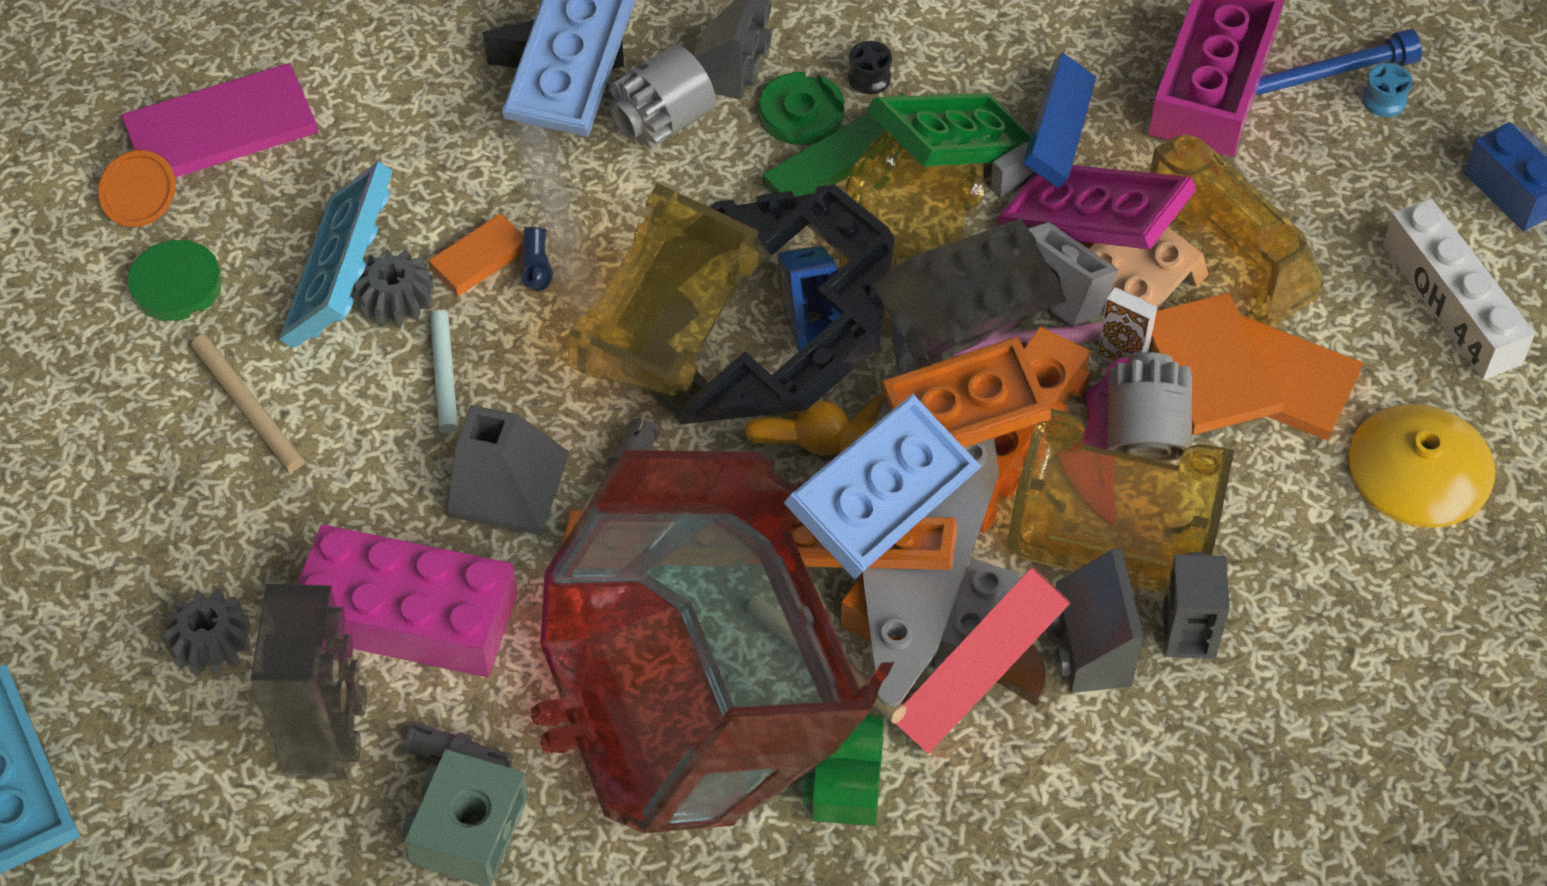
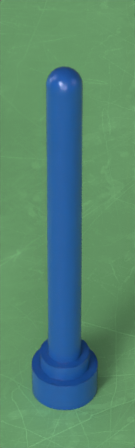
[1256,28,1422,95]

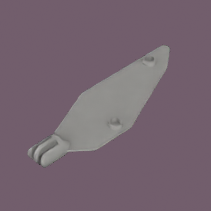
[862,313,999,706]

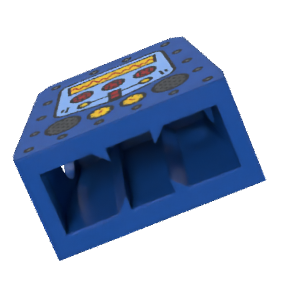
[778,246,841,352]

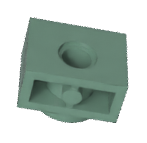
[402,749,529,886]

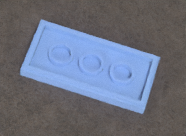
[502,0,635,137]
[784,394,981,579]

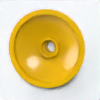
[1348,404,1495,528]

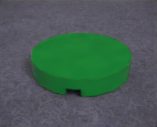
[758,72,845,145]
[127,240,223,321]

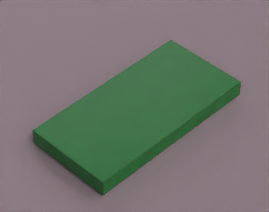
[866,93,1031,167]

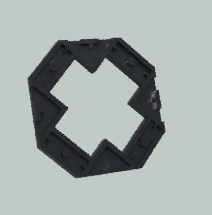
[623,184,895,425]

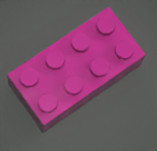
[1148,0,1285,157]
[288,524,518,678]

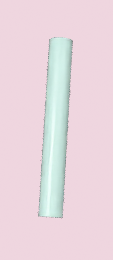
[430,310,458,434]

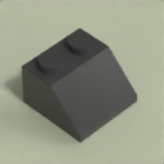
[1048,549,1143,693]

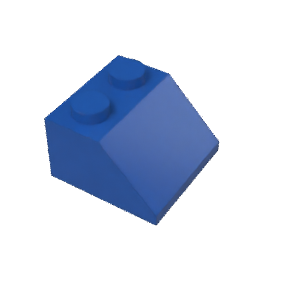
[1464,122,1547,232]

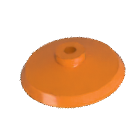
[98,150,176,227]

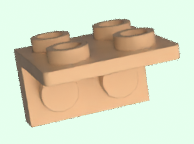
[1089,227,1209,309]

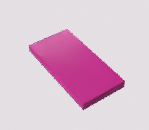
[121,63,319,177]
[996,165,1197,250]

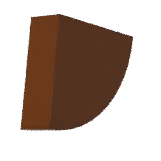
[997,644,1046,706]

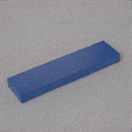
[1023,52,1096,188]

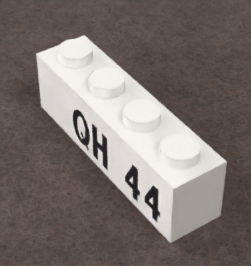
[1383,199,1535,380]

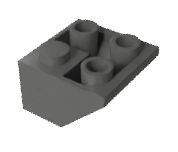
[693,0,772,99]
[447,405,569,535]

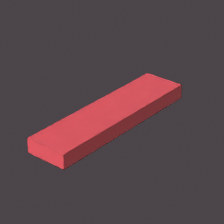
[895,567,1070,754]

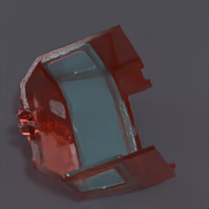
[530,450,894,833]

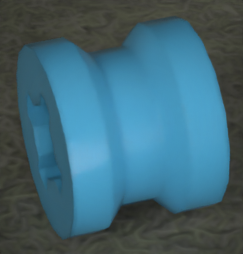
[1362,63,1412,117]

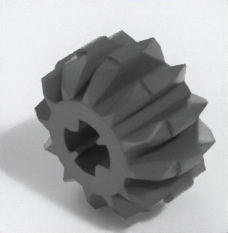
[353,249,434,328]
[163,589,251,677]

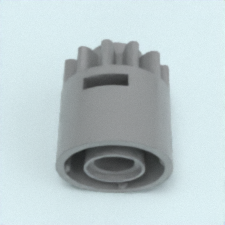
[608,44,716,149]
[1107,352,1192,462]

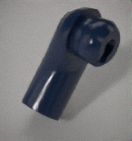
[521,227,553,291]

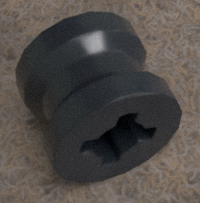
[848,41,892,95]

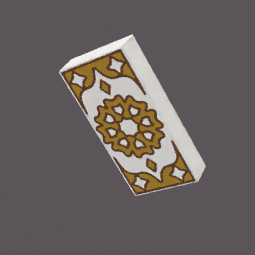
[1097,287,1157,361]

